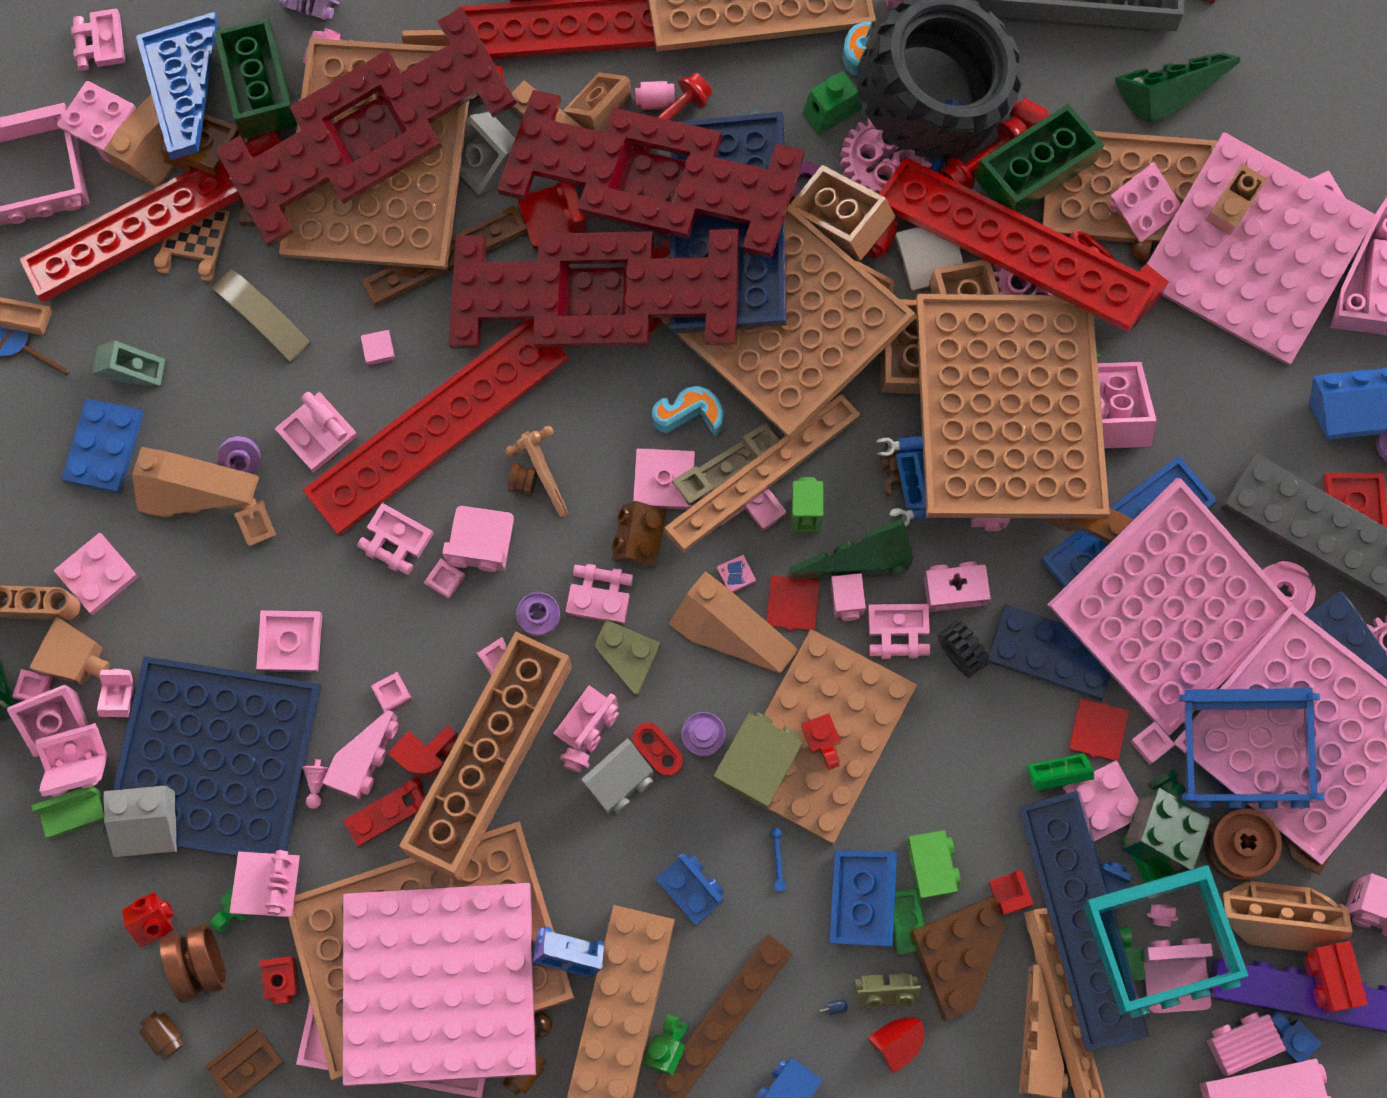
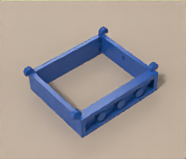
[1179,688,1325,809]

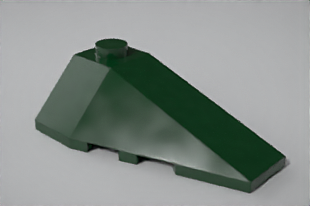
[1115,52,1240,122]
[788,518,913,580]

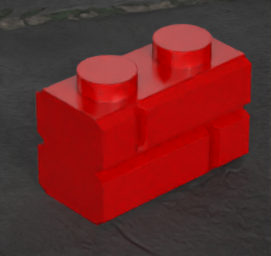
[1305,941,1368,1013]

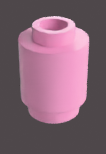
[635,81,675,111]

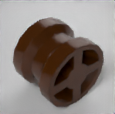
[508,463,537,496]

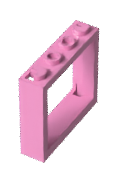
[0,103,90,225]

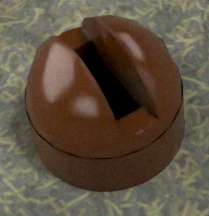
[1131,239,1153,263]
[534,1012,552,1038]

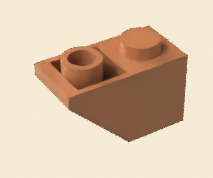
[1205,163,1267,235]

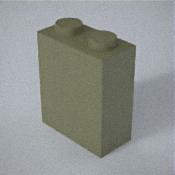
[713,712,803,810]

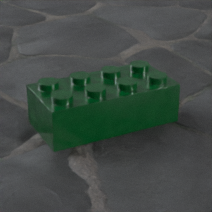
[214,17,297,139]
[974,103,1104,213]

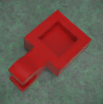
[801,713,841,771]

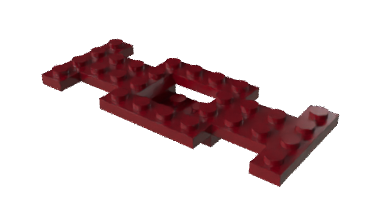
[216,7,517,247]
[497,90,805,258]
[449,229,740,349]

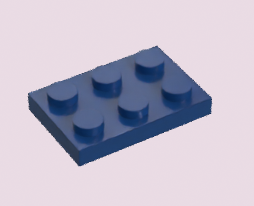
[61,398,144,494]
[829,850,897,947]

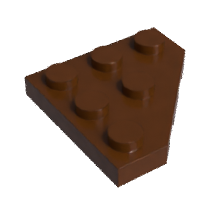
[909,896,1006,1021]

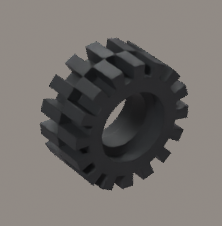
[937,620,990,678]

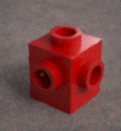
[122,892,175,948]

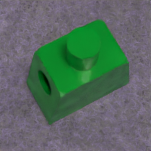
[802,72,862,135]

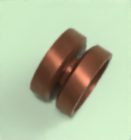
[1204,808,1282,881]
[160,923,227,1004]

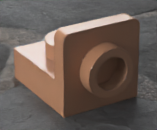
[234,497,276,546]

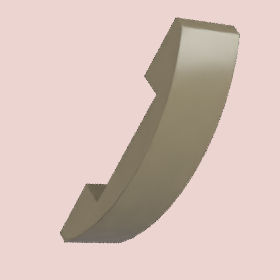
[211,269,311,363]
[672,423,779,505]

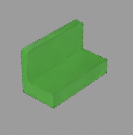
[31,786,104,839]

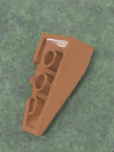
[1019,965,1068,1098]

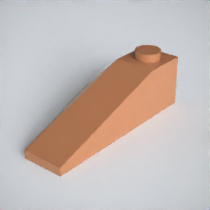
[103,94,175,188]
[132,447,259,518]
[669,571,799,674]

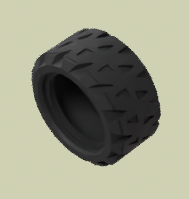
[857,0,1022,159]

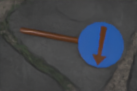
[0,328,69,375]

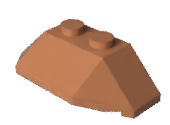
[1222,880,1353,952]

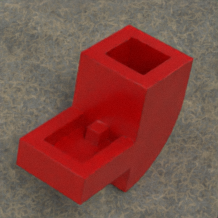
[388,725,459,778]

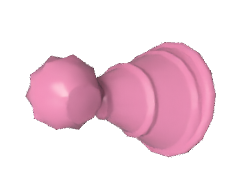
[302,759,329,809]

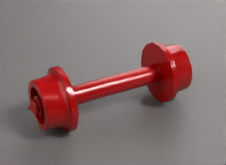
[633,73,713,152]
[940,117,1027,190]

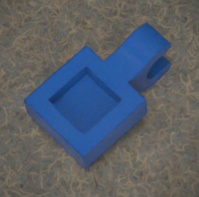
[1269,1011,1322,1063]

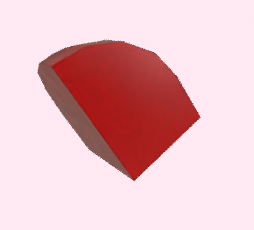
[867,1018,925,1074]

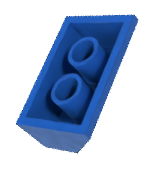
[1309,367,1387,440]

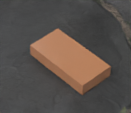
[0,297,53,335]

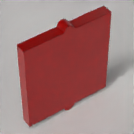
[766,575,820,632]
[1068,698,1129,762]

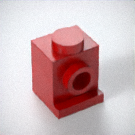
[259,956,300,1005]

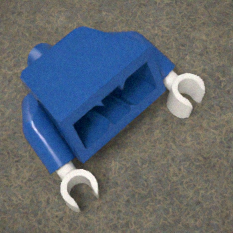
[876,436,926,527]

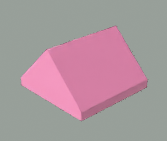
[7,685,89,757]

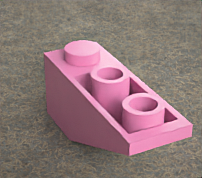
[323,710,399,801]

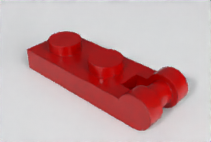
[343,777,426,848]

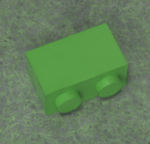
[791,477,823,532]
[906,830,961,900]

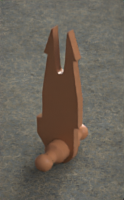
[505,426,569,517]

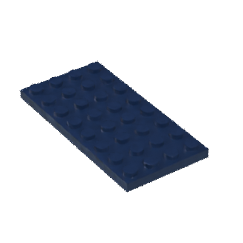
[669,112,787,334]

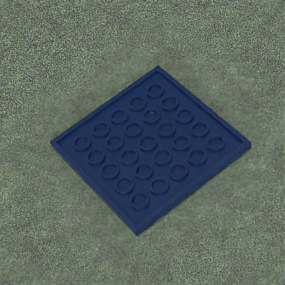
[102,656,322,857]

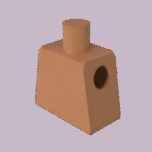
[29,616,110,685]

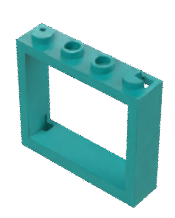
[1083,865,1248,1018]

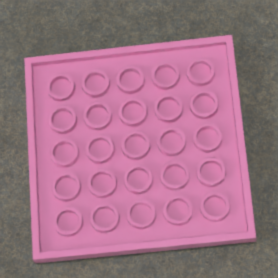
[1147,132,1377,366]
[1047,478,1294,736]
[1174,605,1387,865]
[343,883,536,1086]

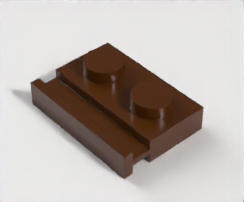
[204,1026,285,1098]

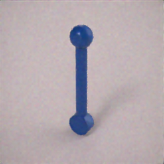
[770,828,786,892]

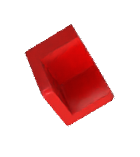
[989,869,1034,916]

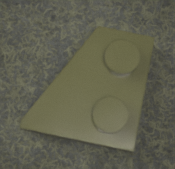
[594,620,661,697]

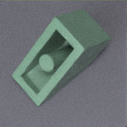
[92,340,166,387]

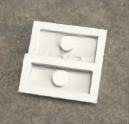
[895,227,963,293]

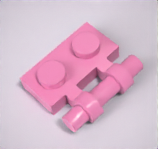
[71,8,125,71]
[357,503,434,575]
[566,564,633,625]
[868,604,930,659]

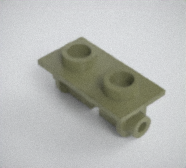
[855,972,920,1009]

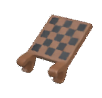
[154,209,231,282]

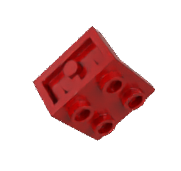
[517,181,587,248]

